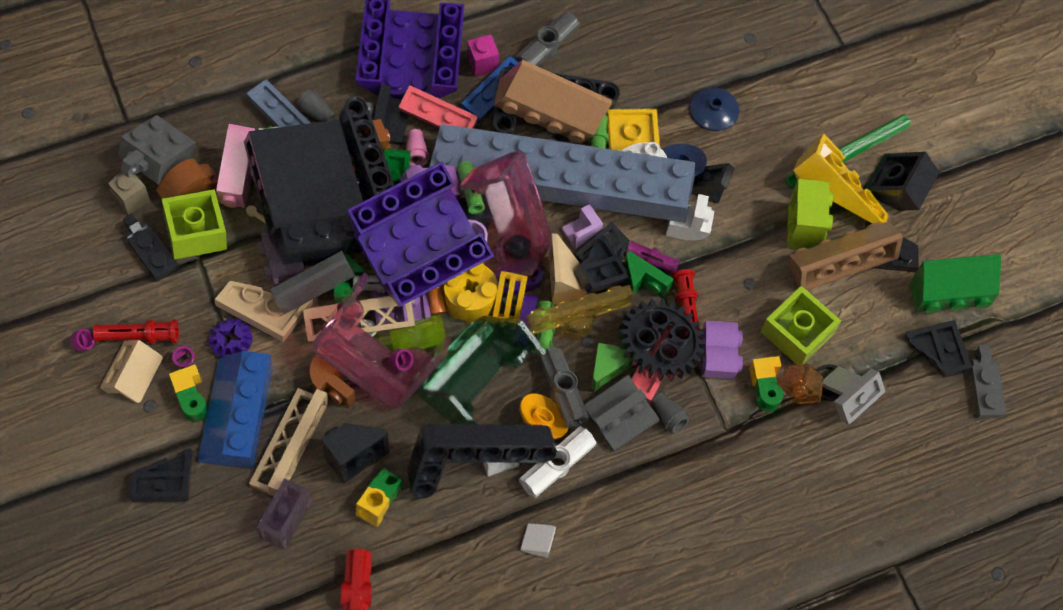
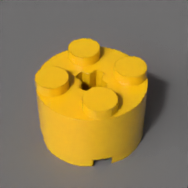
[444,263,498,324]

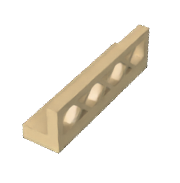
[303,296,415,342]
[249,388,328,499]

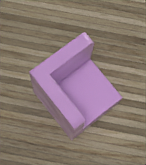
[562,204,603,249]

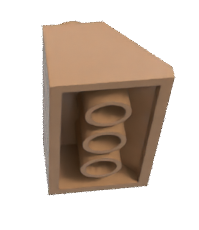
[494,60,612,144]
[789,221,903,290]

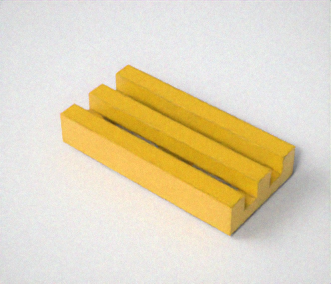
[492,271,528,327]

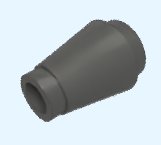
[297,89,335,122]
[651,393,690,433]

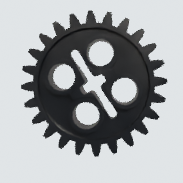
[617,299,706,381]

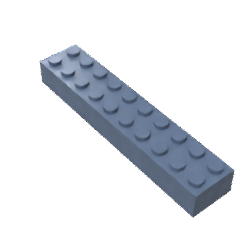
[429,124,695,223]

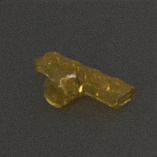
[526,285,633,339]

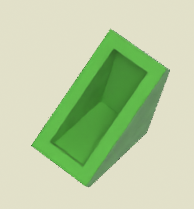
[591,343,632,392]

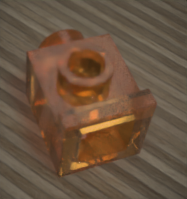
[782,364,823,404]

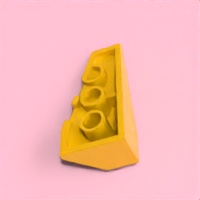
[793,133,888,224]

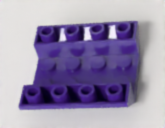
[356,0,464,99]
[347,162,494,307]

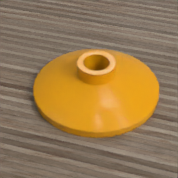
[519,394,569,439]

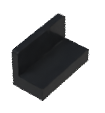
[374,85,409,145]

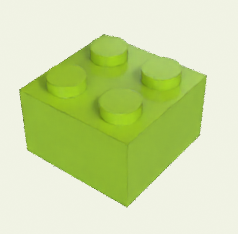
[787,179,833,250]
[162,189,227,260]
[761,286,841,367]

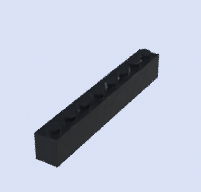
[278,194,493,264]

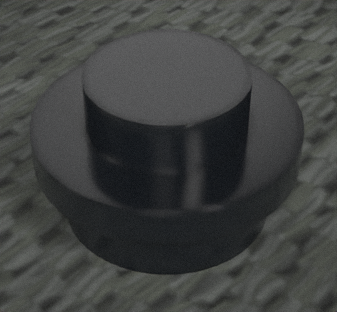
[505,235,531,258]

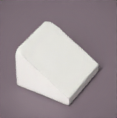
[520,523,556,558]

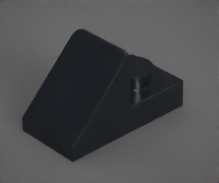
[691,163,735,203]

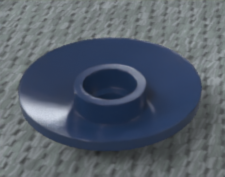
[690,88,739,131]
[662,144,707,177]

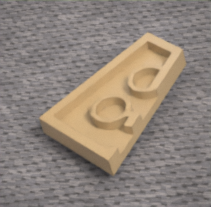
[215,281,313,342]

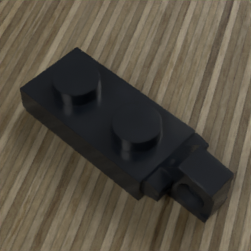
[123,214,180,282]

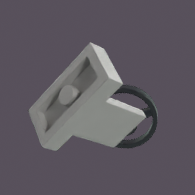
[812,364,886,425]

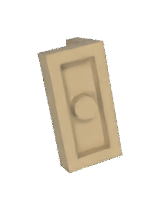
[100,340,163,403]

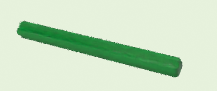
[785,114,911,189]

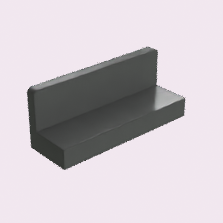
[270,251,355,314]

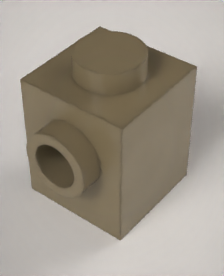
[108,173,150,215]

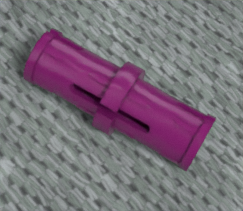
[625,241,680,274]

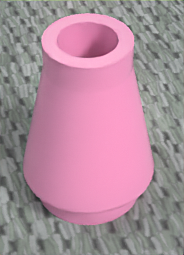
[405,129,429,167]

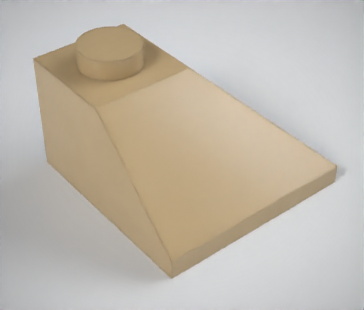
[549,234,587,305]

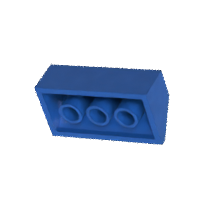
[197,351,273,469]

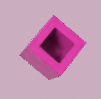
[467,35,499,77]

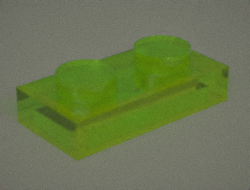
[388,314,447,352]

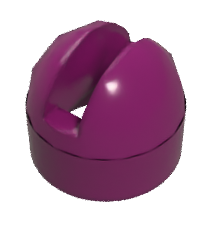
[70,328,95,352]
[172,346,195,369]
[389,348,413,371]

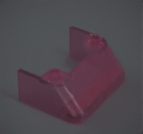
[460,151,552,281]
[313,273,450,408]

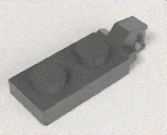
[970,345,1007,419]

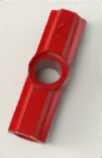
[341,549,372,610]

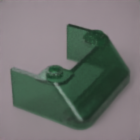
[413,316,546,424]

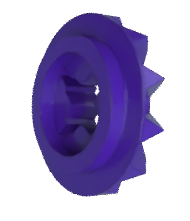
[208,317,253,358]

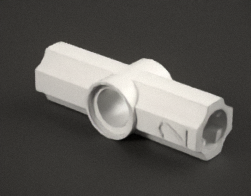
[519,426,596,498]

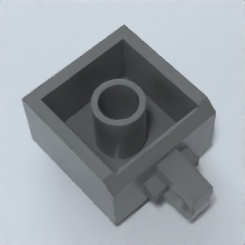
[118,115,196,184]

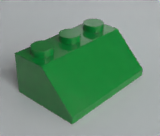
[909,254,1001,314]

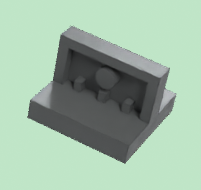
[584,375,660,452]

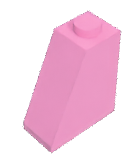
[216,124,255,208]

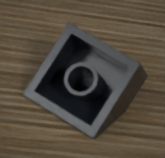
[864,152,939,211]
[321,423,390,484]

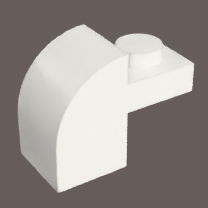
[666,194,714,241]

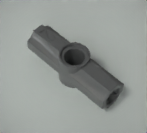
[515,11,580,66]
[538,346,589,429]

